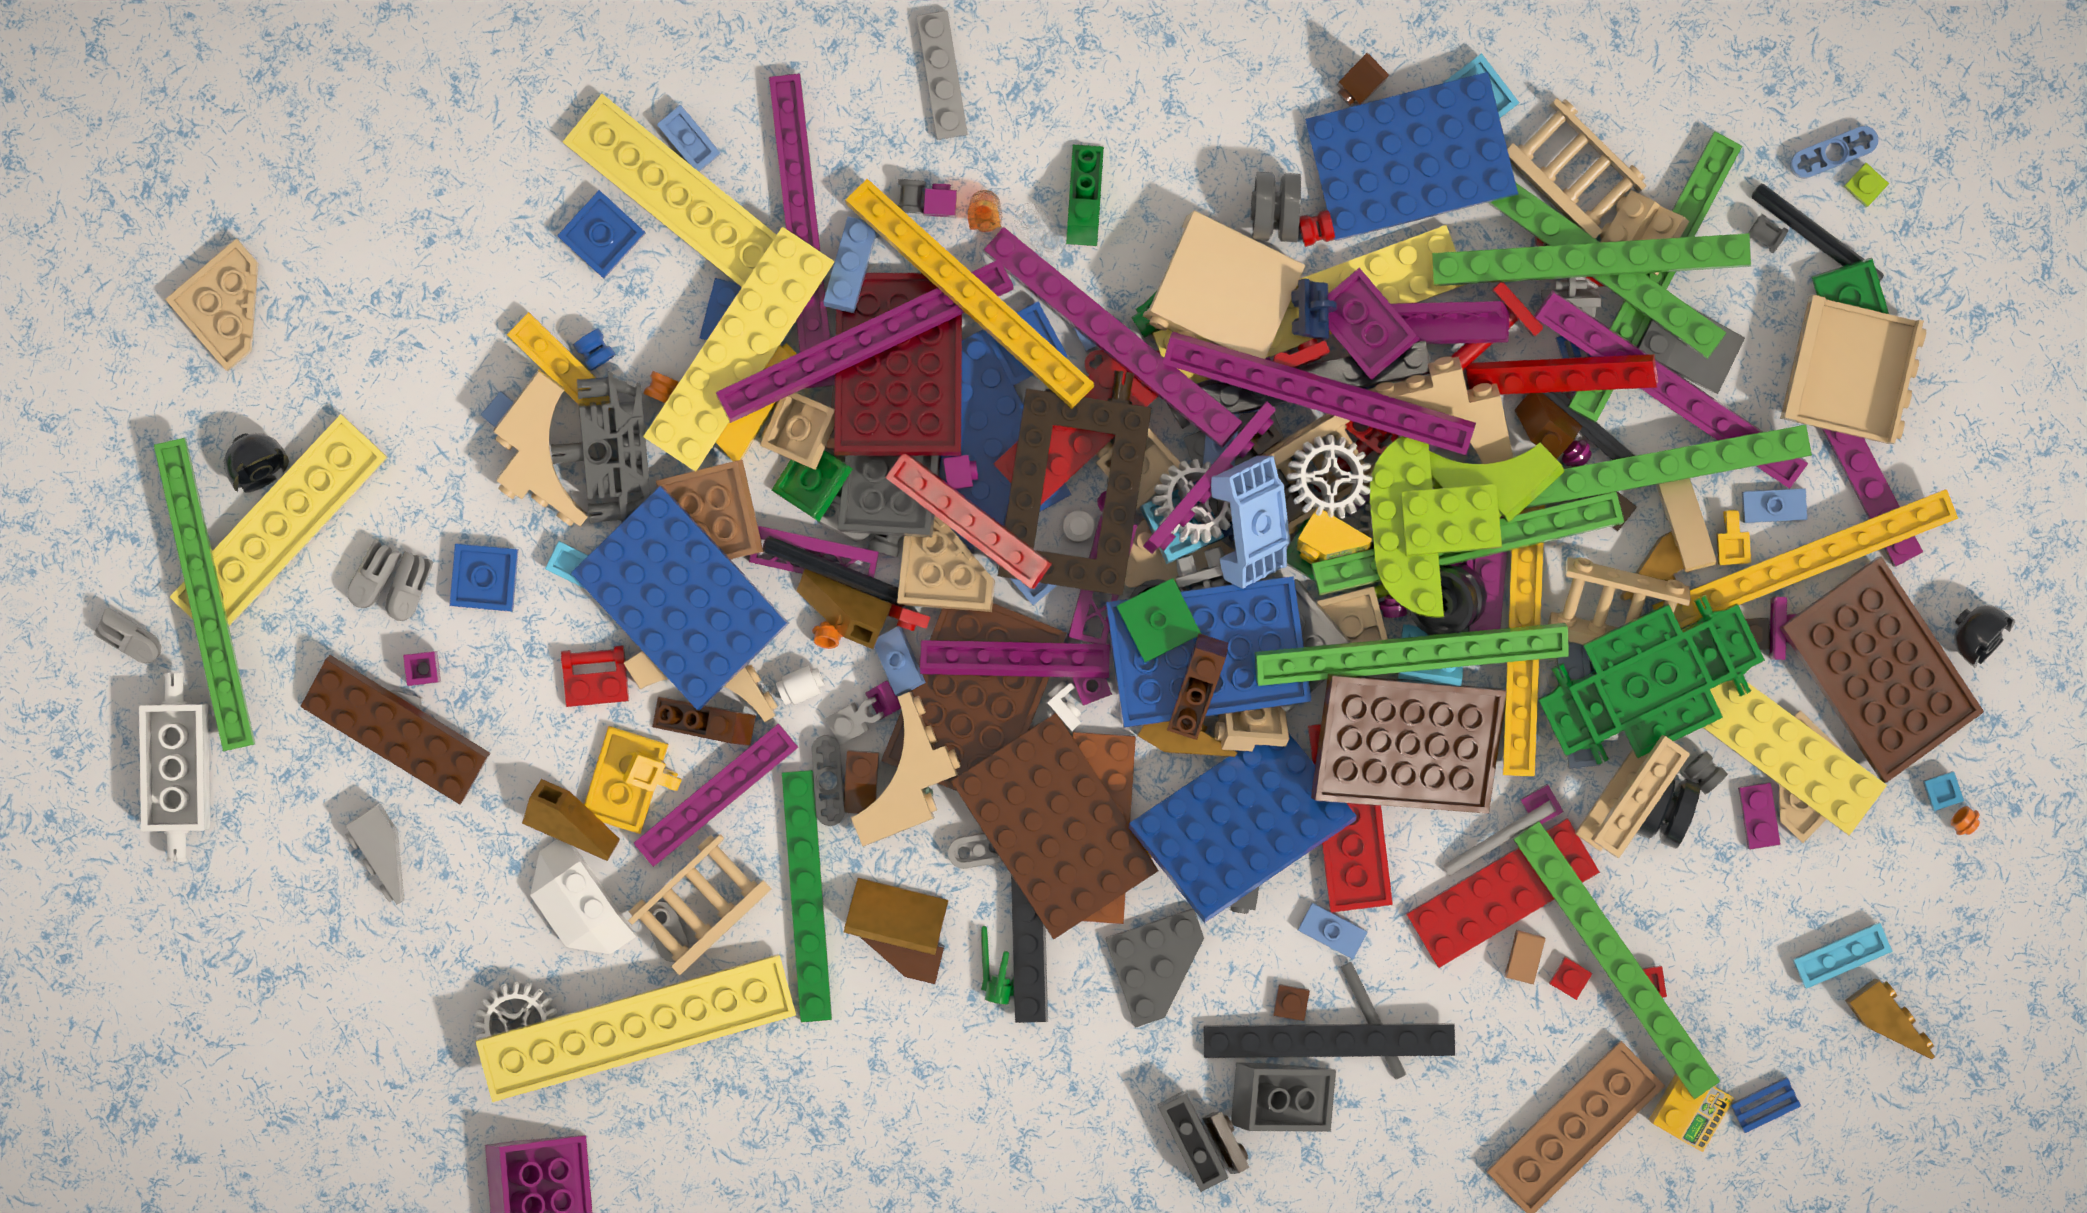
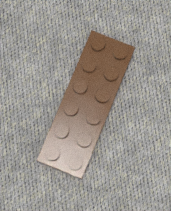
[1486,1040,1665,1213]

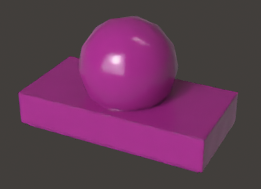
[1769,597,1797,660]

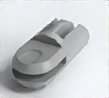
[347,540,401,608]
[385,551,434,621]
[94,608,161,664]

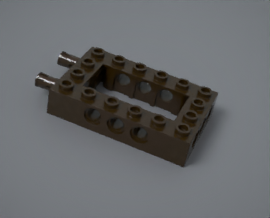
[997,370,1152,596]

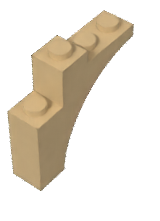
[1369,356,1514,464]
[494,369,588,527]
[624,651,778,722]
[851,692,961,847]

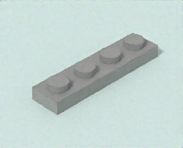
[917,10,968,140]

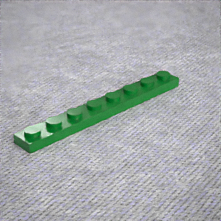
[782,770,832,1022]

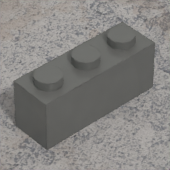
[1157,1090,1228,1192]

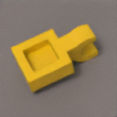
[1716,510,1751,565]
[623,751,682,792]

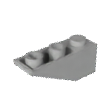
[345,804,404,905]

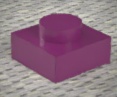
[865,681,901,720]
[1520,784,1564,825]

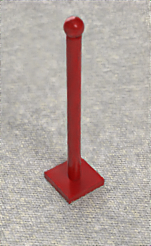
[1313,282,1543,493]

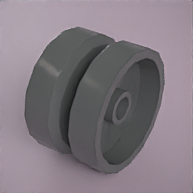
[1251,172,1301,243]

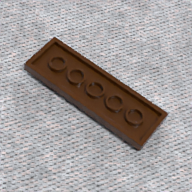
[300,655,490,805]

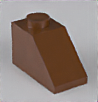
[1337,52,1389,106]
[1514,393,1583,459]
[844,750,879,814]

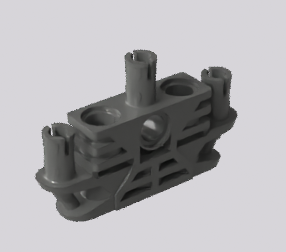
[551,371,650,524]

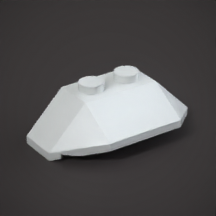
[530,839,636,954]

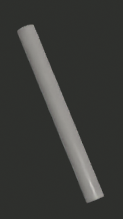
[1443,800,1556,876]

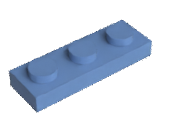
[823,217,877,313]

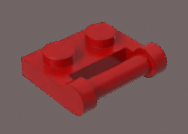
[1272,339,1330,368]
[561,645,629,707]

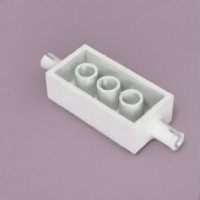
[139,673,210,862]

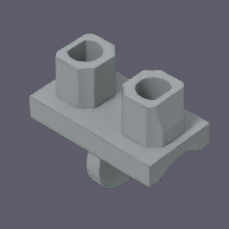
[1541,278,1601,318]
[1176,546,1225,590]

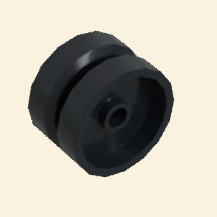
[1409,563,1487,635]
[1636,778,1701,849]

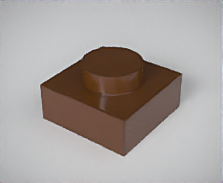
[1273,984,1310,1021]

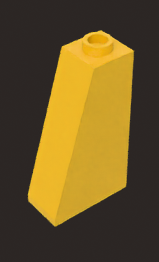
[716,343,796,461]

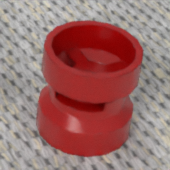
[1299,210,1335,247]

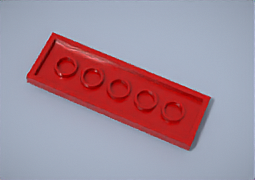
[993,356,1158,505]
[1308,724,1393,912]
[1406,818,1600,968]

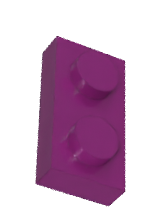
[1738,783,1781,850]

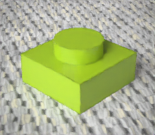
[1843,162,1889,207]

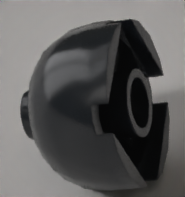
[224,433,289,493]
[1954,605,2015,668]

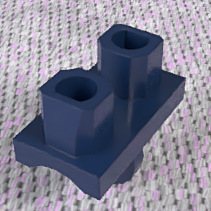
[1291,278,1337,340]

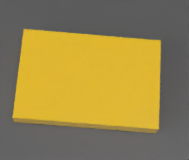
[584,726,669,834]

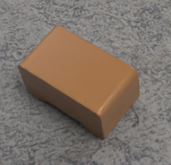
[1504,930,1545,985]

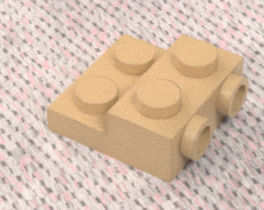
[1600,190,1689,276]
[760,393,835,470]
[1095,428,1180,509]
[1317,587,1388,643]
[1214,706,1289,752]

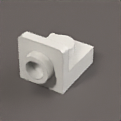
[1047,682,1081,731]

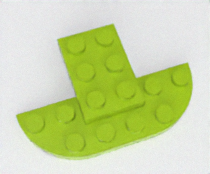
[1370,436,1502,618]

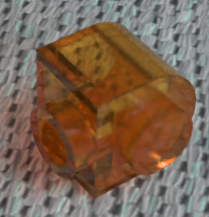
[967,190,1003,232]

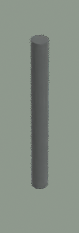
[1341,962,1406,1080]

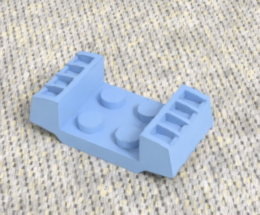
[1211,456,1290,589]

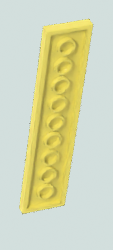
[1153,225,1467,384]
[475,954,796,1102]

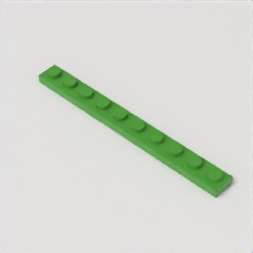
[1567,131,1742,423]
[1488,183,1726,360]
[1432,233,1751,286]
[1524,425,1812,509]
[154,438,255,752]
[1311,492,1624,596]
[1255,623,1569,686]
[1513,821,1721,1099]

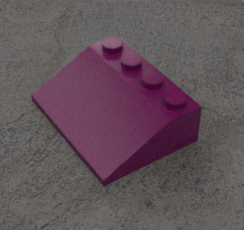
[485,1135,593,1213]

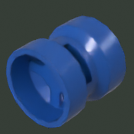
[573,328,616,371]

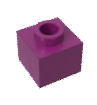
[924,183,957,218]
[943,455,978,489]
[403,651,441,686]
[1072,677,1112,706]

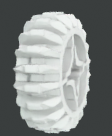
[1286,435,1372,519]
[1152,459,1232,545]
[474,981,558,1040]

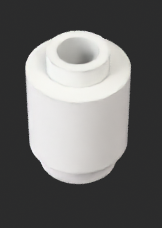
[776,665,825,705]

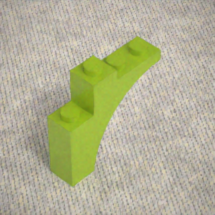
[1429,443,1565,522]

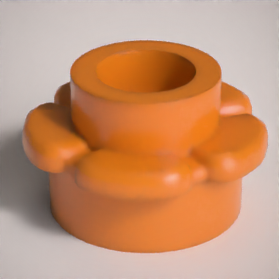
[812,621,843,649]
[1951,806,1980,835]

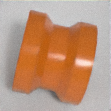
[643,371,679,403]

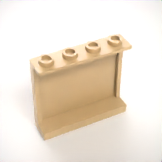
[1143,210,1306,359]
[1780,295,1926,444]

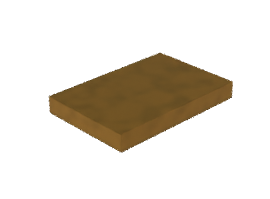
[843,878,949,955]

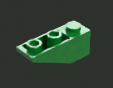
[1066,144,1104,246]

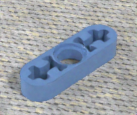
[1790,126,1878,179]

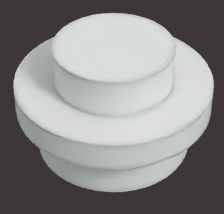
[1063,510,1094,542]

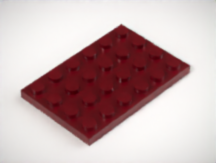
[834,273,962,456]

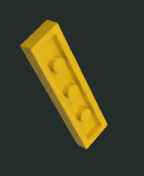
[507,312,619,412]

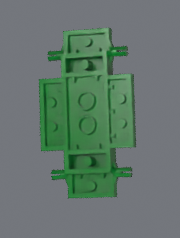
[1538,595,1765,765]

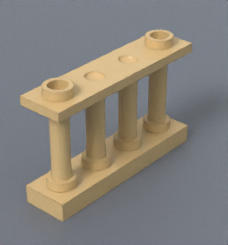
[1507,98,1647,238]
[1260,414,1376,535]
[1548,557,1690,644]
[1574,735,1690,858]
[628,834,771,976]

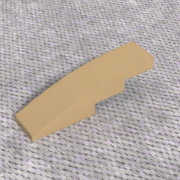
[1656,478,1716,572]

